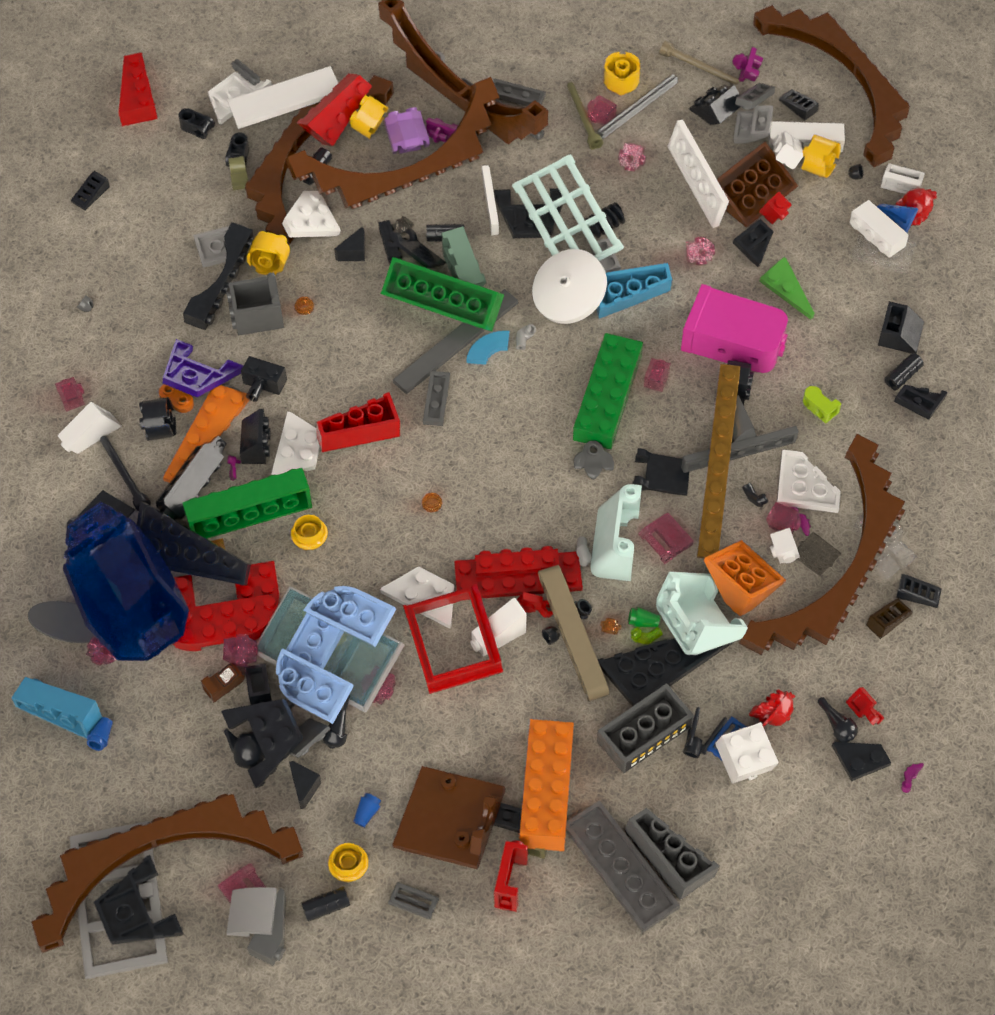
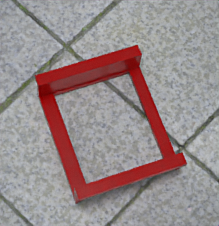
[403,583,503,694]

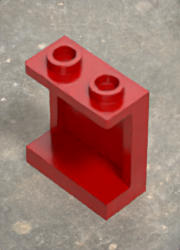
[494,840,528,912]

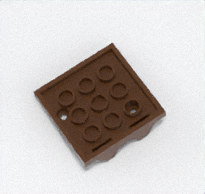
[392,766,506,870]

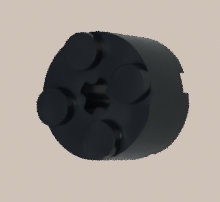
[139,397,177,441]

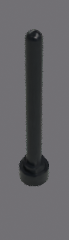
[100,436,151,511]

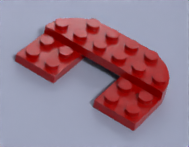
[150,561,280,651]

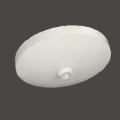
[532,249,607,324]

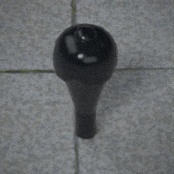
[322,695,350,749]
[817,697,858,742]

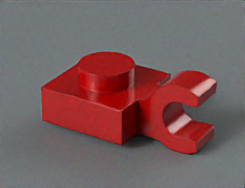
[516,592,553,618]
[846,687,885,725]

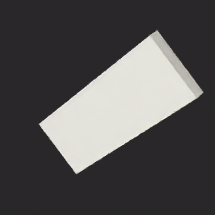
[227,66,338,129]
[668,120,729,228]

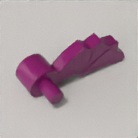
[227,455,241,481]
[788,507,811,536]
[901,763,924,793]

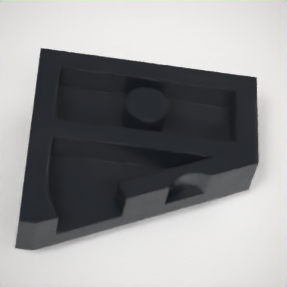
[732,219,774,267]
[894,385,948,420]
[832,742,891,782]

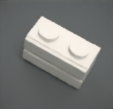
[772,132,803,169]

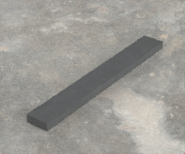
[393,289,518,394]

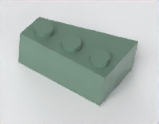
[442,226,486,287]

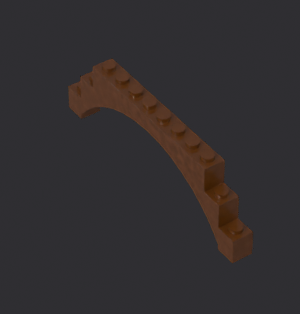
[378,0,548,145]
[753,5,910,167]
[245,75,394,245]
[285,77,500,210]
[739,434,905,655]
[31,794,303,953]

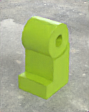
[803,386,842,424]

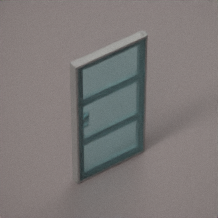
[253,586,404,712]

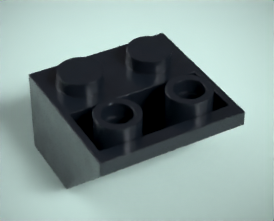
[689,85,741,125]
[878,301,924,354]
[240,409,271,464]

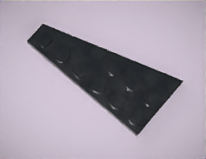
[129,502,251,585]
[597,638,735,707]

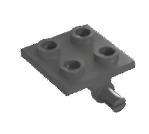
[287,699,330,758]

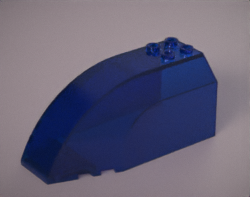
[63,501,189,661]

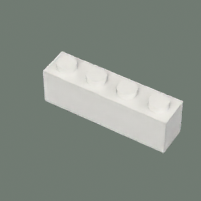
[768,121,845,152]

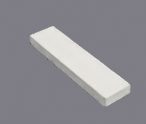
[482,165,499,236]

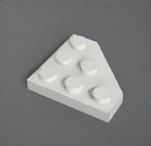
[282,191,341,237]
[777,450,841,513]

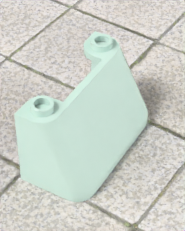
[590,484,642,581]
[656,572,748,655]

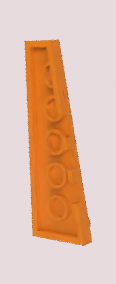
[163,385,249,483]

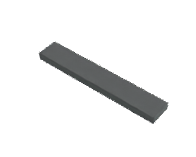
[681,426,799,473]

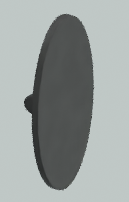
[28,601,110,643]

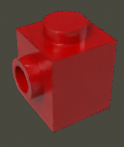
[759,192,792,225]

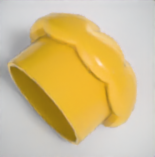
[291,514,328,550]
[328,843,369,882]

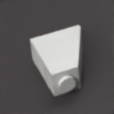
[58,402,122,454]
[470,598,526,657]

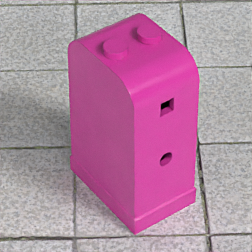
[681,284,788,373]

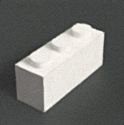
[850,200,909,258]

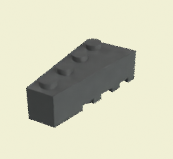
[625,808,720,900]

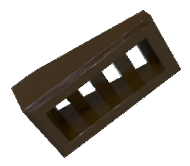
[866,598,913,639]

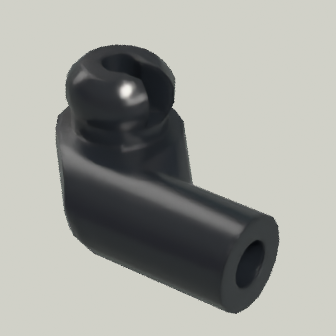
[742,482,768,507]

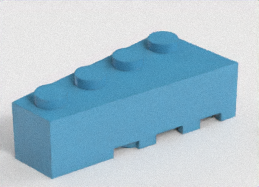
[596,263,672,319]
[12,677,102,739]

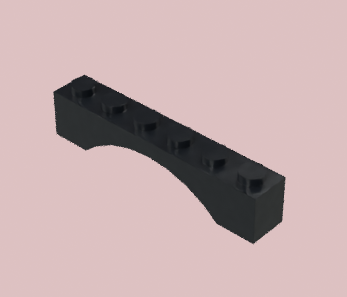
[183,222,254,330]

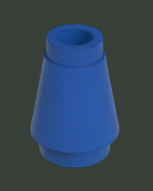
[87,717,113,751]
[353,793,381,828]

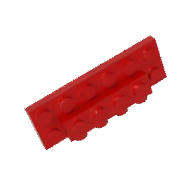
[454,546,583,600]

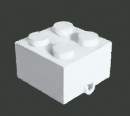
[715,723,778,784]

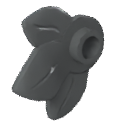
[574,441,614,480]

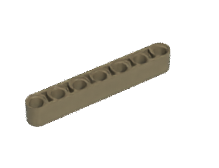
[538,565,609,702]

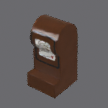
[201,663,245,703]

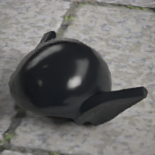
[224,729,265,769]

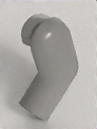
[516,324,536,350]
[576,536,592,567]

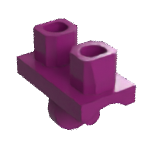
[732,47,763,82]
[426,118,458,143]

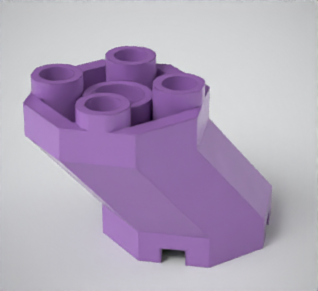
[384,107,430,154]

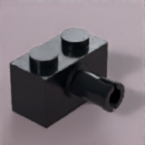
[241,356,287,402]

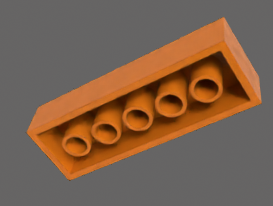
[519,719,574,851]

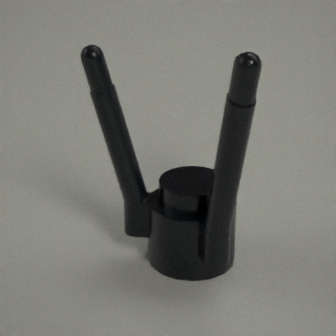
[683,707,727,758]

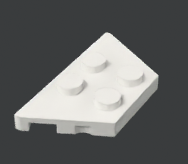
[208,72,272,125]
[271,411,320,475]
[380,567,455,629]

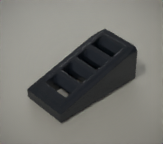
[779,89,819,121]
[71,170,110,211]
[896,574,942,608]

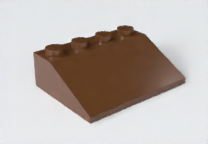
[717,141,798,228]

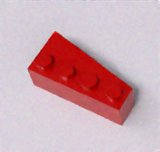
[118,52,158,126]
[297,73,372,146]
[316,392,400,452]

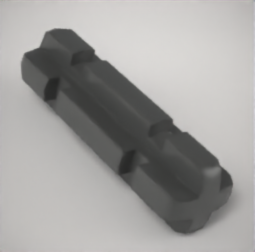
[231,59,260,85]

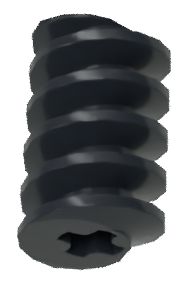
[584,202,625,238]

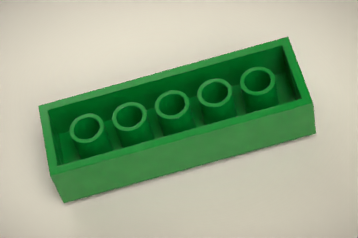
[381,257,504,331]
[573,333,643,450]
[182,468,312,539]

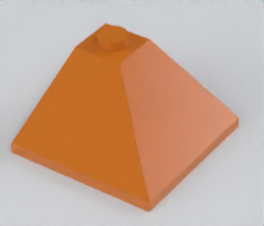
[704,540,786,616]

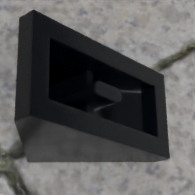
[334,227,366,261]
[289,761,321,810]

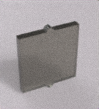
[797,532,841,576]

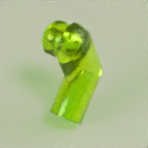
[630,627,663,645]

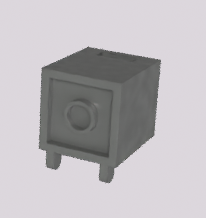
[226,273,284,336]

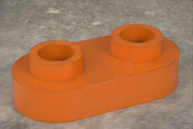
[159,384,194,413]

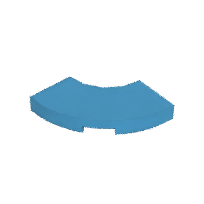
[466,331,510,365]

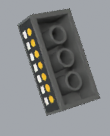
[597,684,694,774]

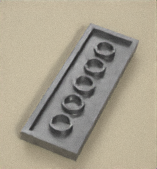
[566,800,680,933]

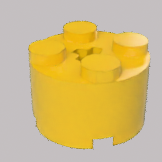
[603,52,640,95]
[349,95,389,139]
[802,134,841,178]
[247,231,290,275]

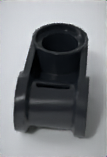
[179,108,215,139]
[225,132,249,167]

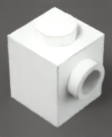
[770,528,800,564]

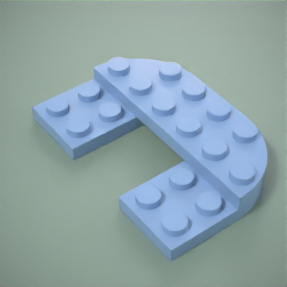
[276,586,396,724]

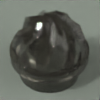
[394,216,414,236]

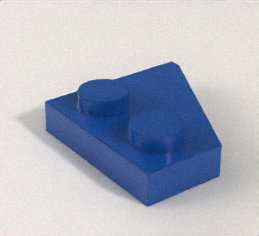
[877,204,918,233]

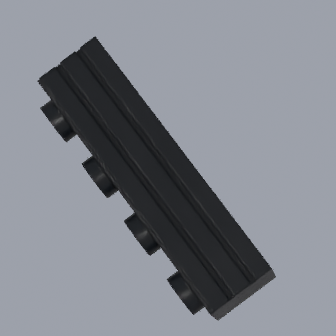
[378,220,402,265]

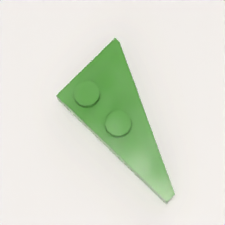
[759,257,814,320]

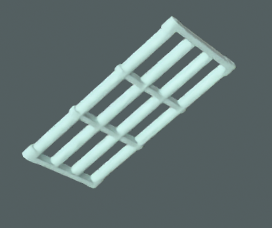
[512,154,624,261]

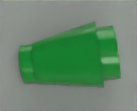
[628,607,660,628]

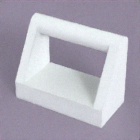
[881,163,925,194]

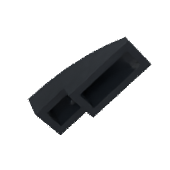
[244,663,272,705]

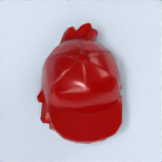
[895,188,937,226]
[749,689,795,727]

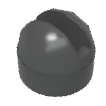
[77,295,94,312]

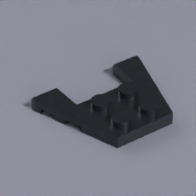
[494,188,563,239]
[221,699,303,788]
[94,855,184,945]

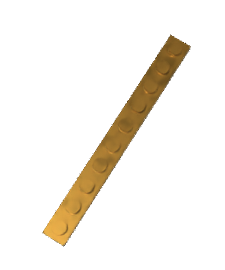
[697,364,741,559]

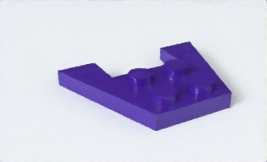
[163,339,243,397]

